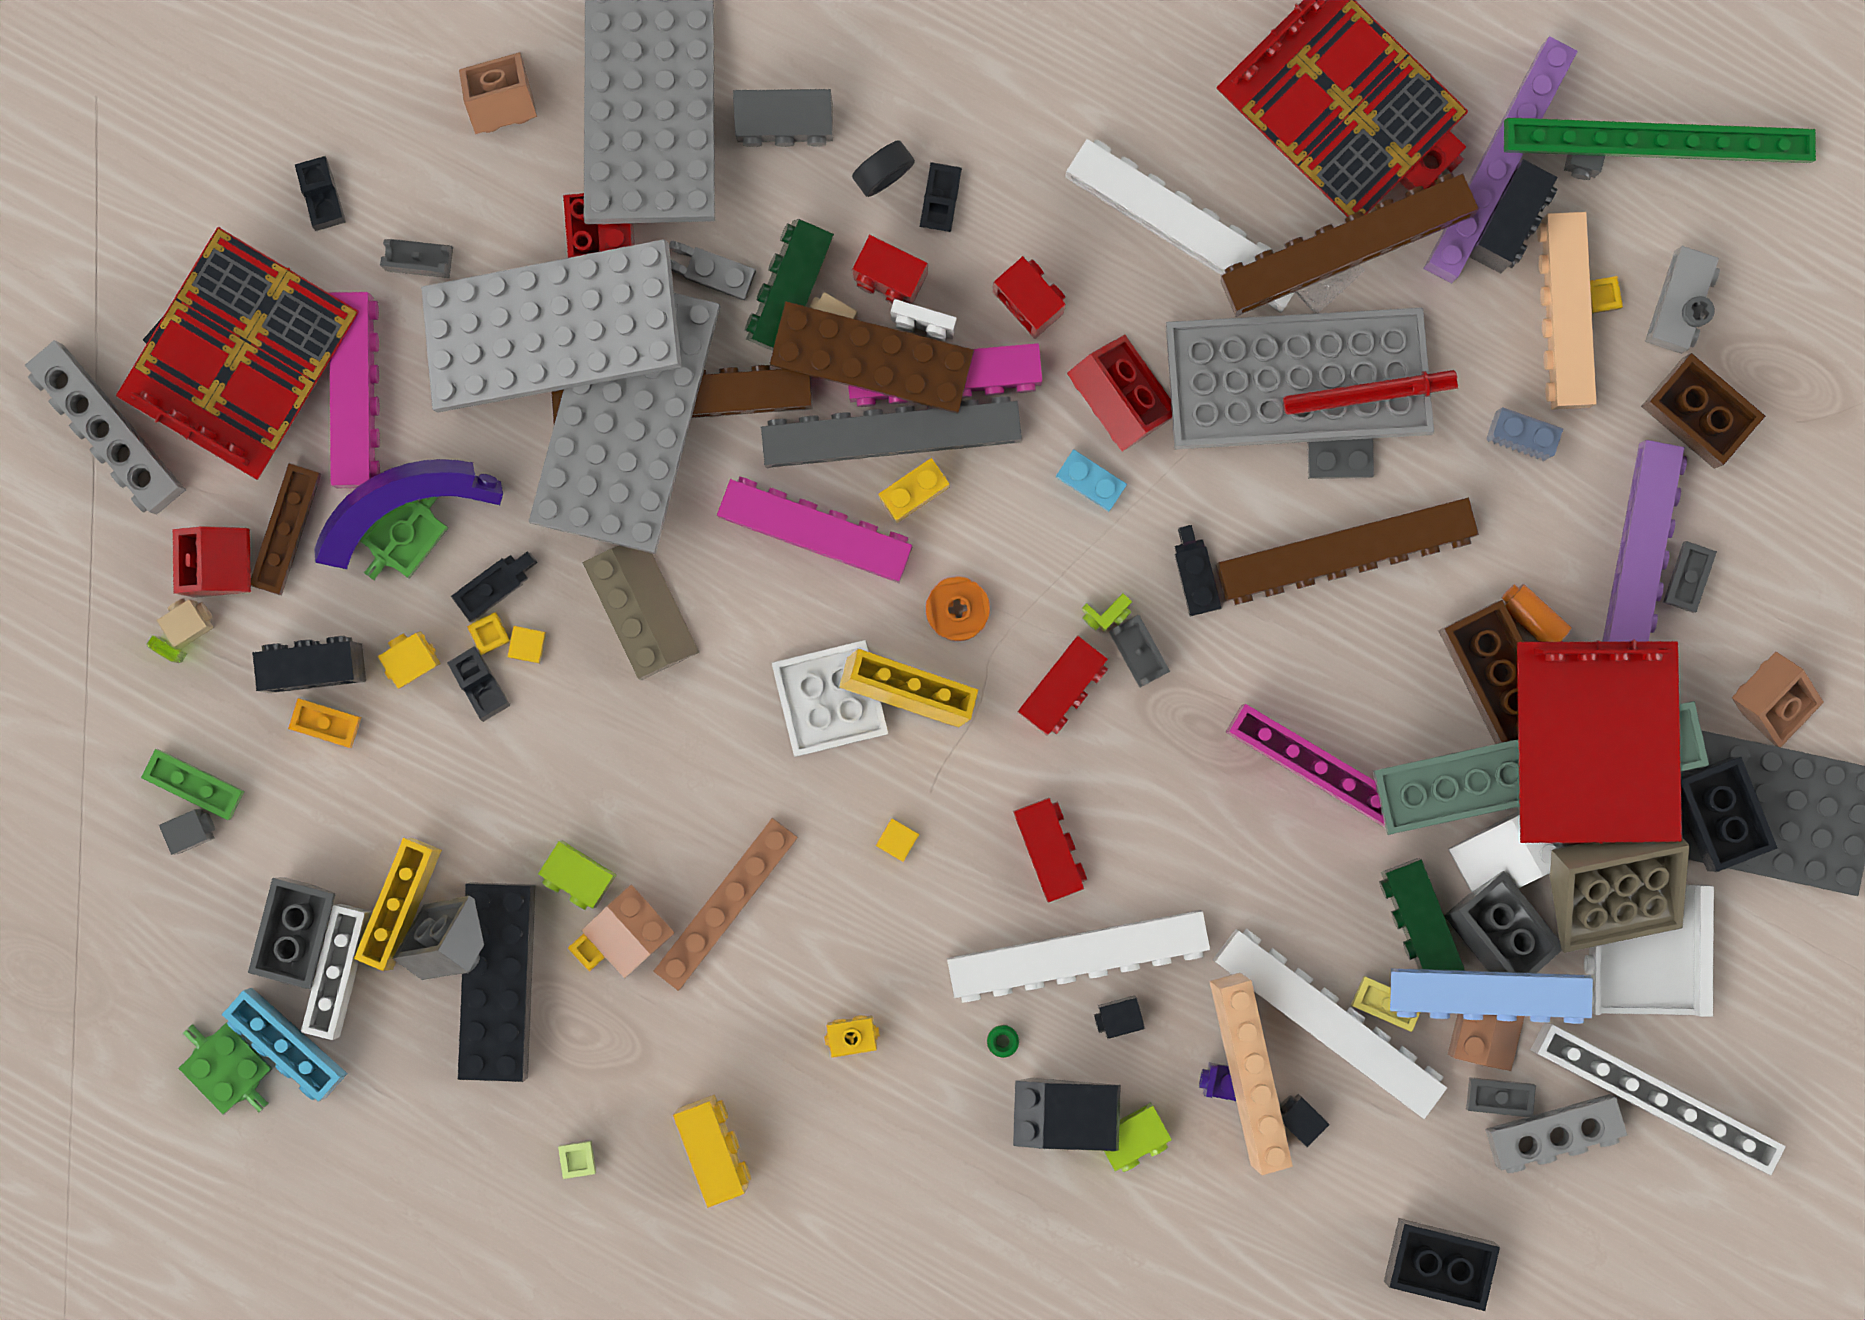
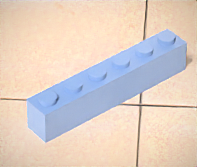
[1390,968,1593,1024]

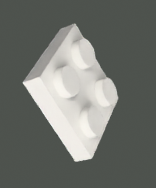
[890,299,957,342]

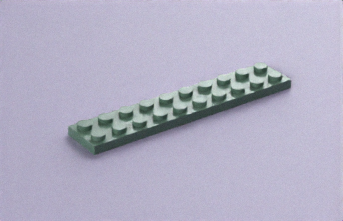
[1373,701,1709,835]

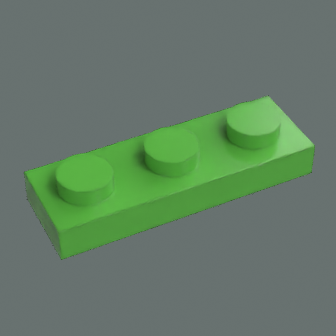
[141,749,245,820]

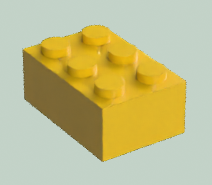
[673,1094,751,1208]

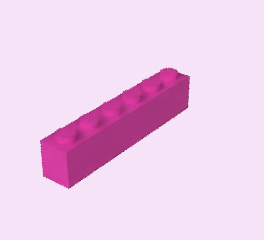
[329,292,380,488]
[848,343,1042,407]
[717,476,913,583]
[1226,704,1385,827]

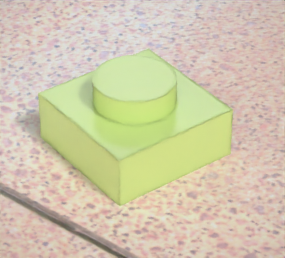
[558,1140,596,1179]

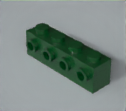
[745,219,834,351]
[1379,858,1465,971]

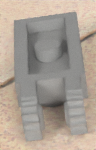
[669,240,756,301]

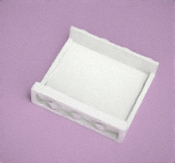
[1584,885,1714,1017]

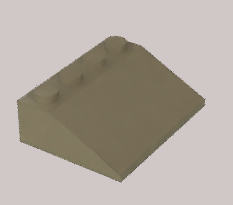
[1550,838,1689,953]

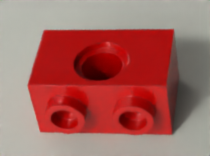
[1399,131,1466,191]

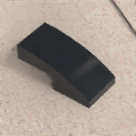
[295,156,346,231]
[919,162,962,232]
[447,646,511,722]

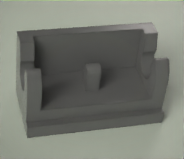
[380,239,453,278]
[1109,615,1170,688]

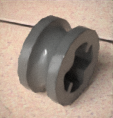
[1682,296,1715,327]

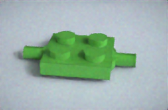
[360,496,448,581]
[178,1022,272,1115]

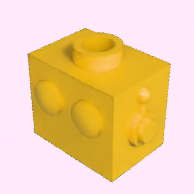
[378,631,441,689]
[824,1015,880,1058]

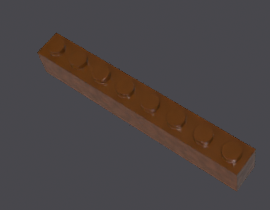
[1220,173,1479,317]
[551,365,813,424]
[1216,497,1479,605]

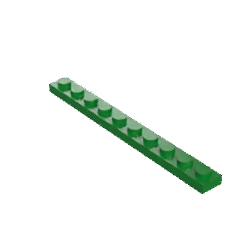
[1504,118,1816,163]

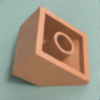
[459,52,537,134]
[1732,652,1824,747]
[581,885,675,979]
[1447,1014,1525,1071]

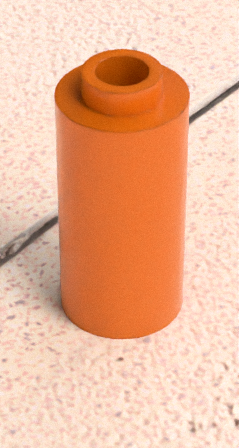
[1501,584,1572,642]

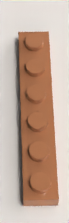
[653,818,798,991]

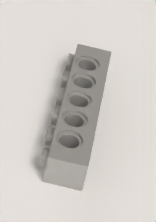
[25,340,186,515]

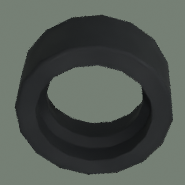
[852,140,915,197]

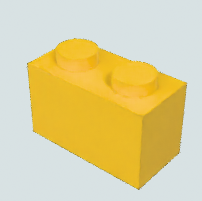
[878,457,950,523]

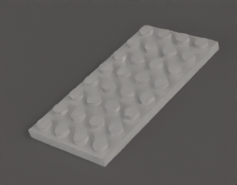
[584,0,715,224]
[421,239,682,413]
[529,293,721,554]
[1166,308,1434,450]

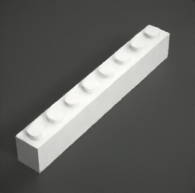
[1065,139,1295,313]
[947,910,1210,1003]
[1213,929,1447,1119]
[1530,1022,1786,1175]

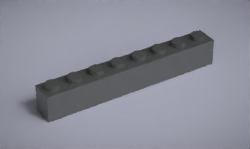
[761,396,1022,468]

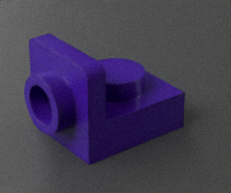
[1199,1062,1236,1101]

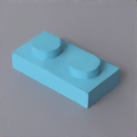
[1056,449,1127,512]

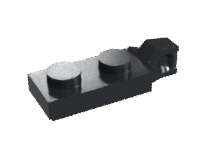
[1174,525,1222,617]
[451,551,538,623]

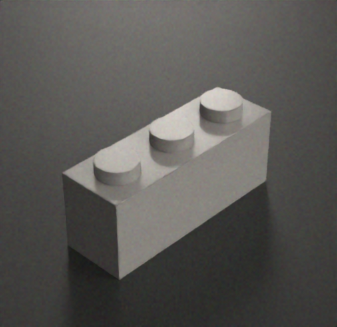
[1645,246,1720,354]

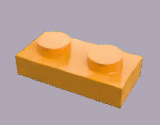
[288,698,362,748]

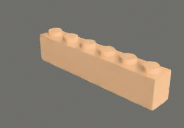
[1537,212,1596,410]
[1210,973,1293,1175]

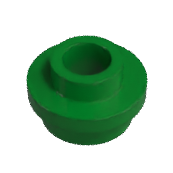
[987,1025,1019,1058]

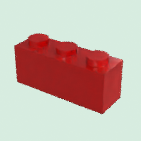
[1017,635,1108,736]
[1013,798,1087,903]

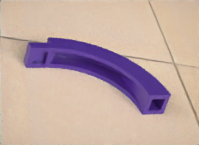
[314,459,503,569]

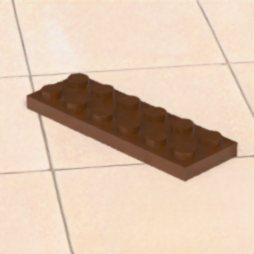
[770,302,974,414]

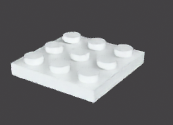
[772,640,889,757]

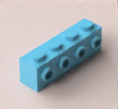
[222,988,348,1102]

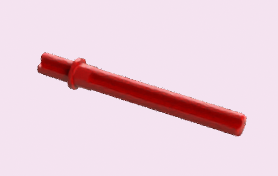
[1283,370,1458,415]

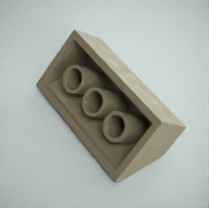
[582,545,700,680]

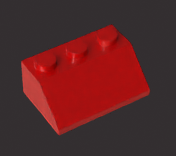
[1067,334,1172,452]

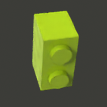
[538,840,616,910]
[1104,1102,1172,1172]

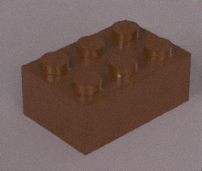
[1641,353,1766,469]

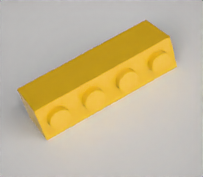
[839,649,979,728]
[354,838,442,971]

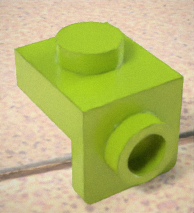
[1081,593,1132,632]

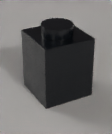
[1094,995,1145,1039]
[1279,1094,1330,1148]

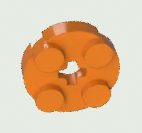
[926,576,990,641]

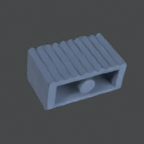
[1486,407,1563,461]

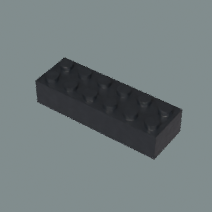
[458,882,536,1082]

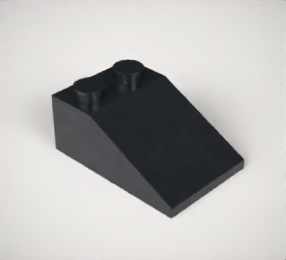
[1013,1078,1121,1151]

